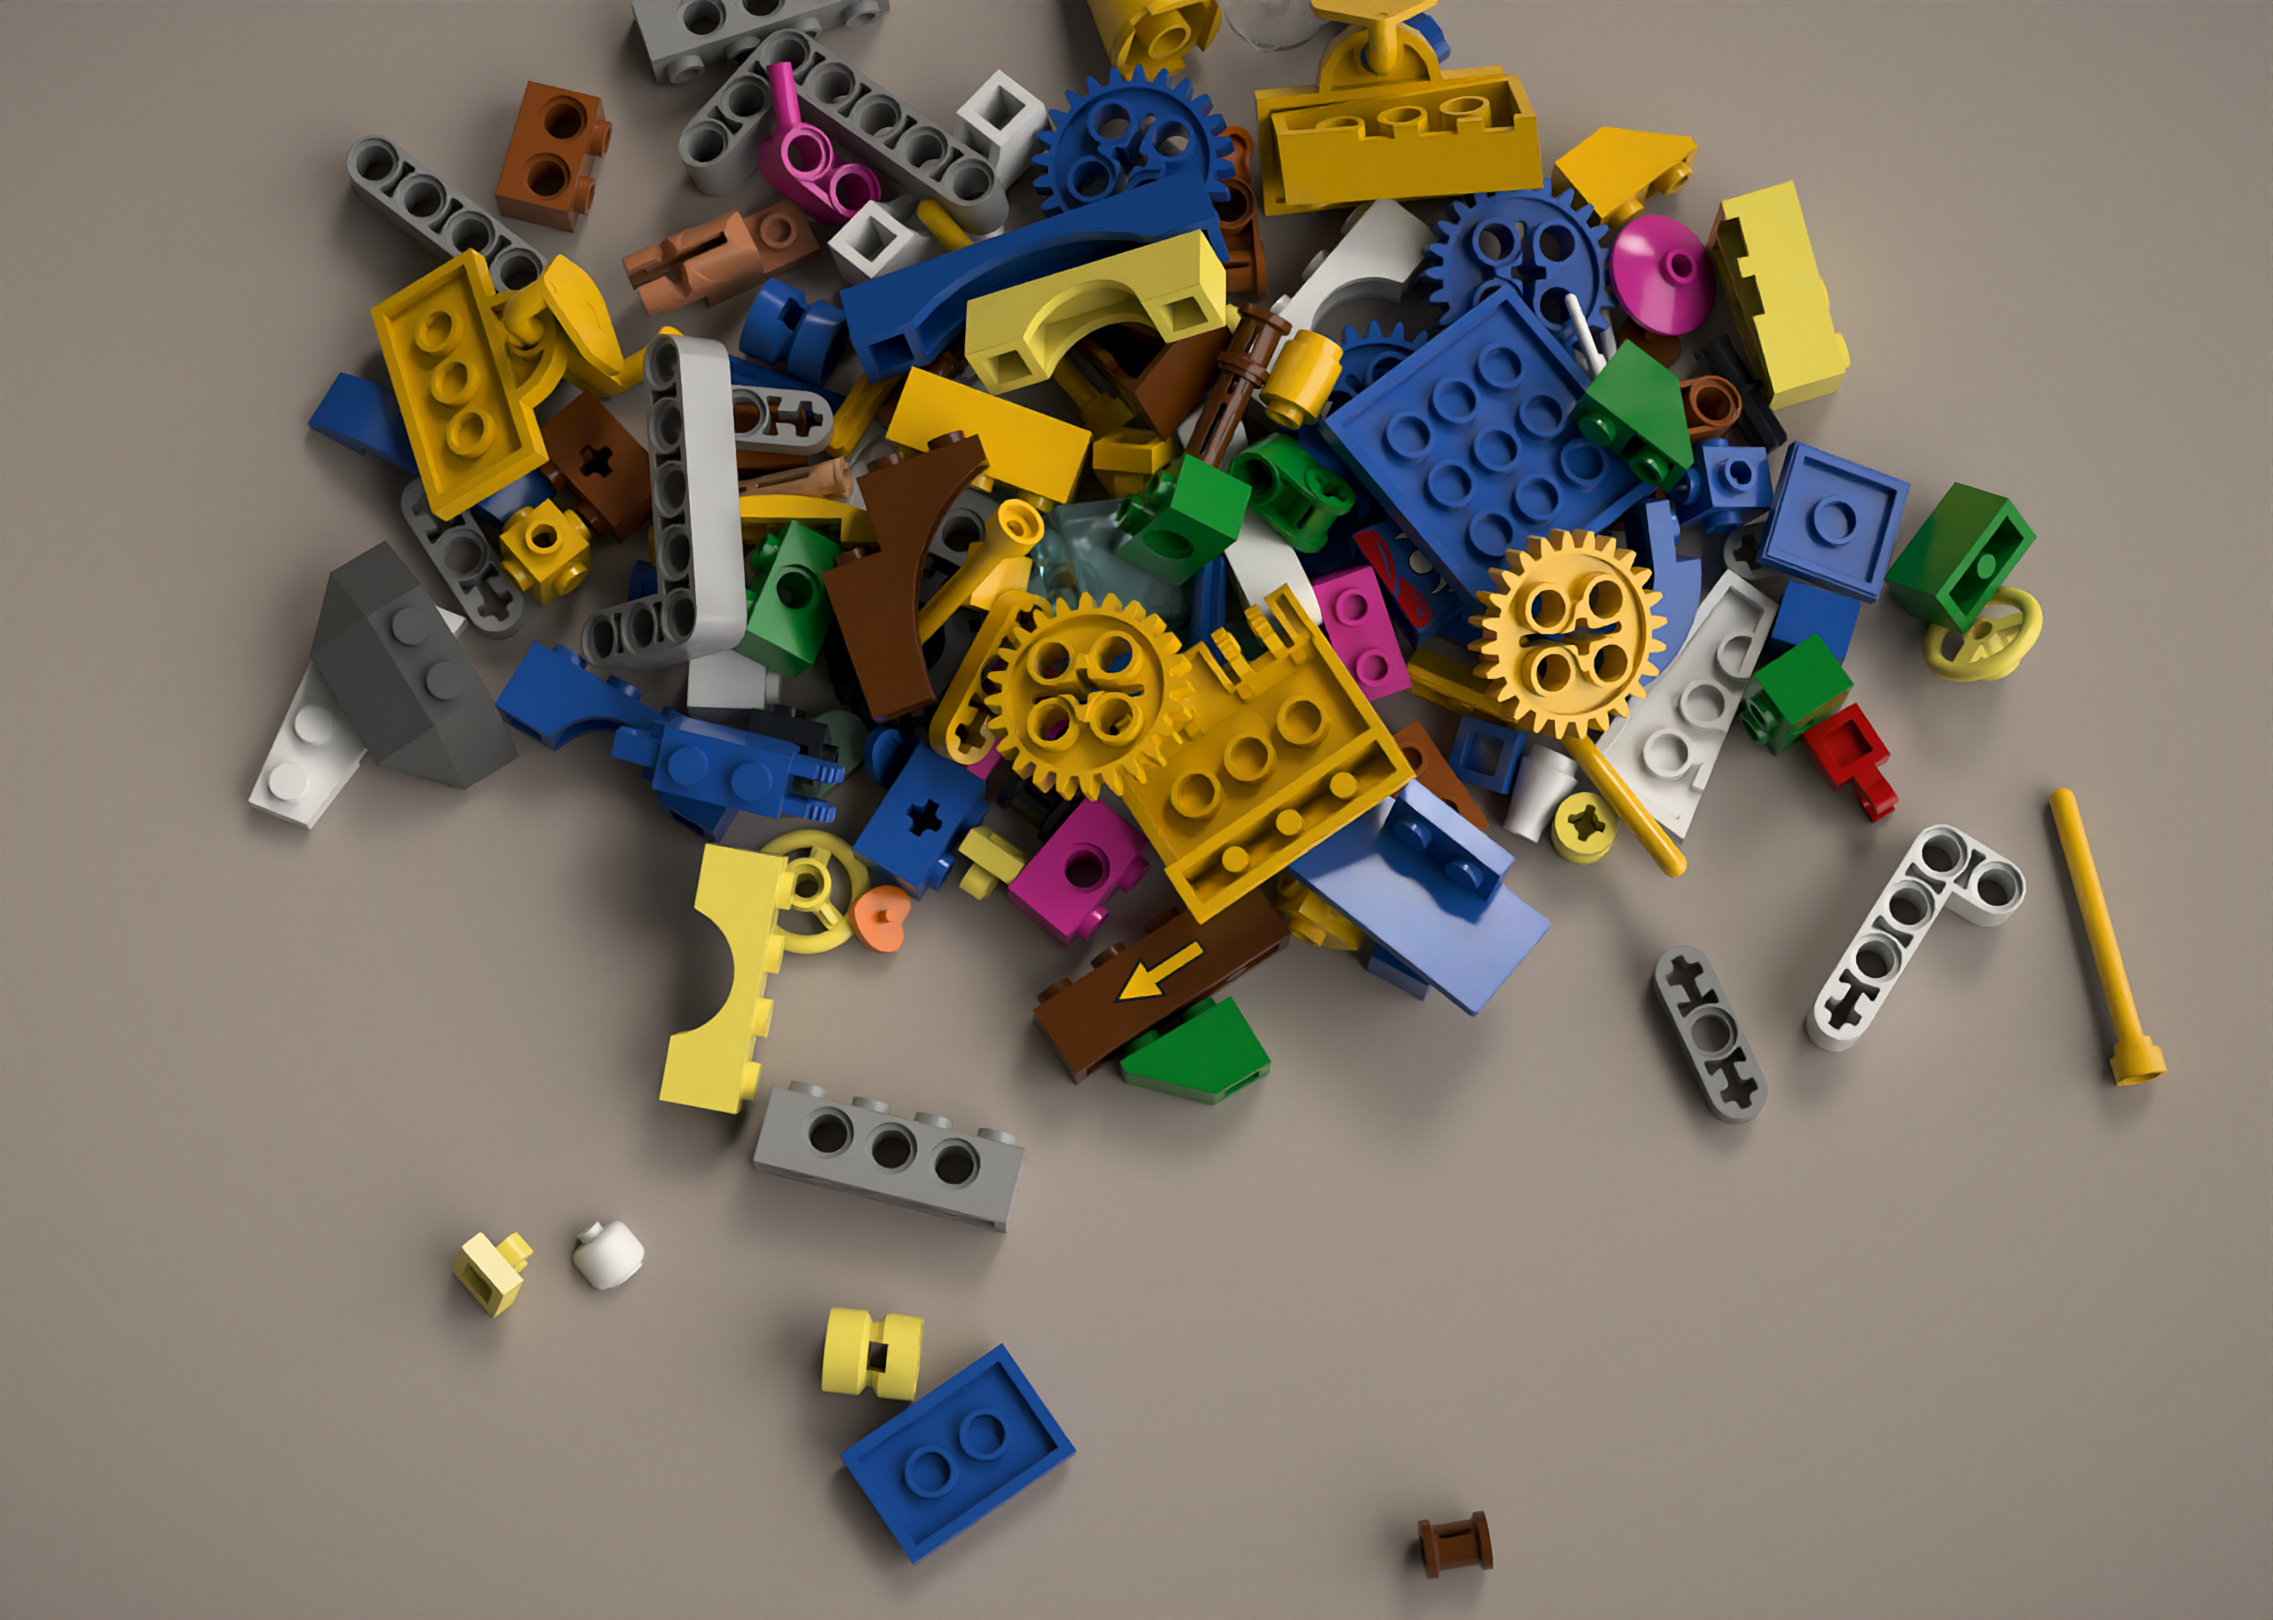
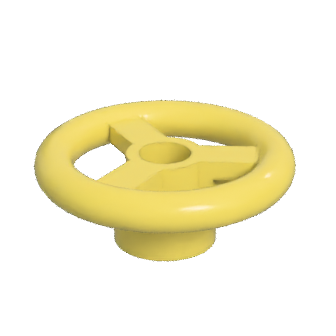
[1922,586,2043,682]
[760,829,871,954]

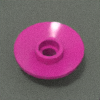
[1609,215,1716,337]

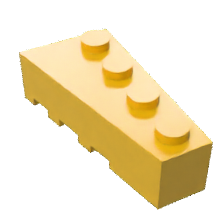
[1270,74,1544,209]

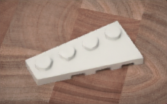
[1578,569,1779,845]
[248,606,469,830]

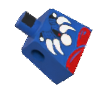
[1348,518,1466,650]

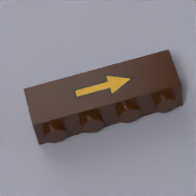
[1033,885,1291,1085]

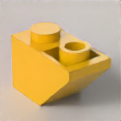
[1551,126,1698,233]

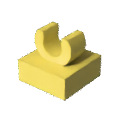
[958,824,1034,901]
[451,1232,533,1319]

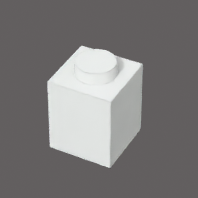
[687,649,781,724]

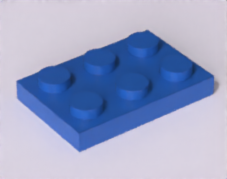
[839,1343,1077,1566]

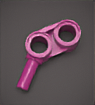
[758,62,881,227]

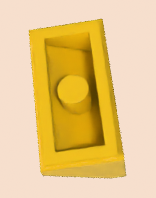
[1403,647,1521,731]

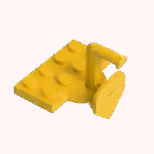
[1254,0,1505,216]
[370,248,684,522]

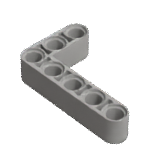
[677,28,1009,235]
[346,135,565,414]
[580,334,747,671]

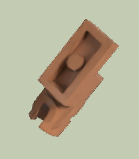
[621,198,822,317]

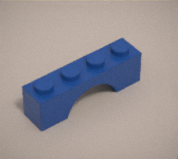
[495,641,739,843]

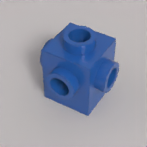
[1670,439,1774,535]

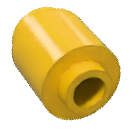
[1259,329,1344,429]

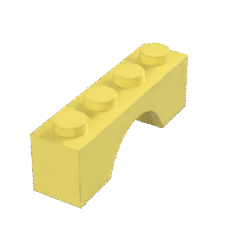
[964,229,1226,396]
[659,842,797,1114]

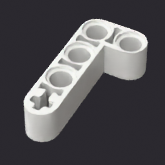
[1174,403,1323,647]
[1806,824,2026,1052]

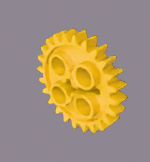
[1467,529,1667,739]
[984,592,1195,802]

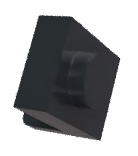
[747,704,839,798]

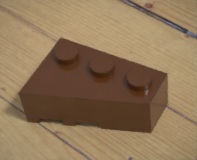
[1073,322,1233,442]

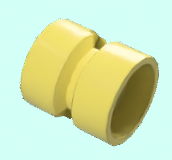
[822,1307,924,1402]

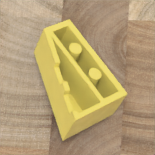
[1707,180,1850,411]

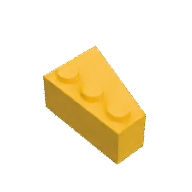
[885,366,1095,516]

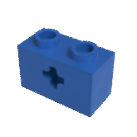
[852,742,990,902]

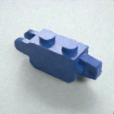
[611,717,845,822]

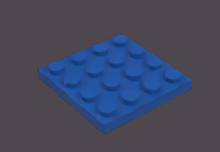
[1317,283,1659,616]

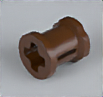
[1418,1510,1494,1580]

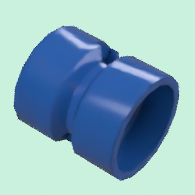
[739,278,850,387]

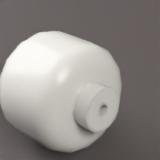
[573,1220,645,1290]

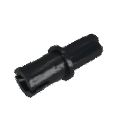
[1694,334,1788,454]

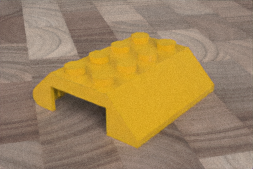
[1109,582,1417,925]

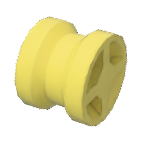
[1550,792,1618,865]

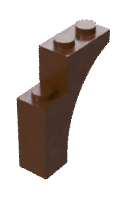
[821,430,990,724]

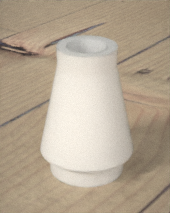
[1502,744,1579,843]

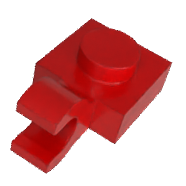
[1800,702,1899,824]

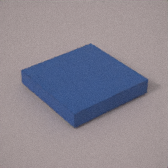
[1755,441,1911,604]

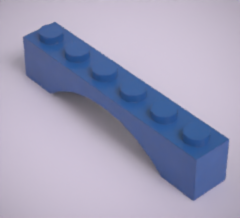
[839,166,1230,384]

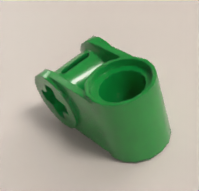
[1227,432,1355,554]

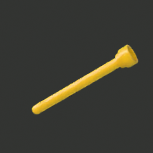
[917,198,1135,442]
[919,499,1044,645]
[1479,635,1687,878]
[2049,787,2167,1086]

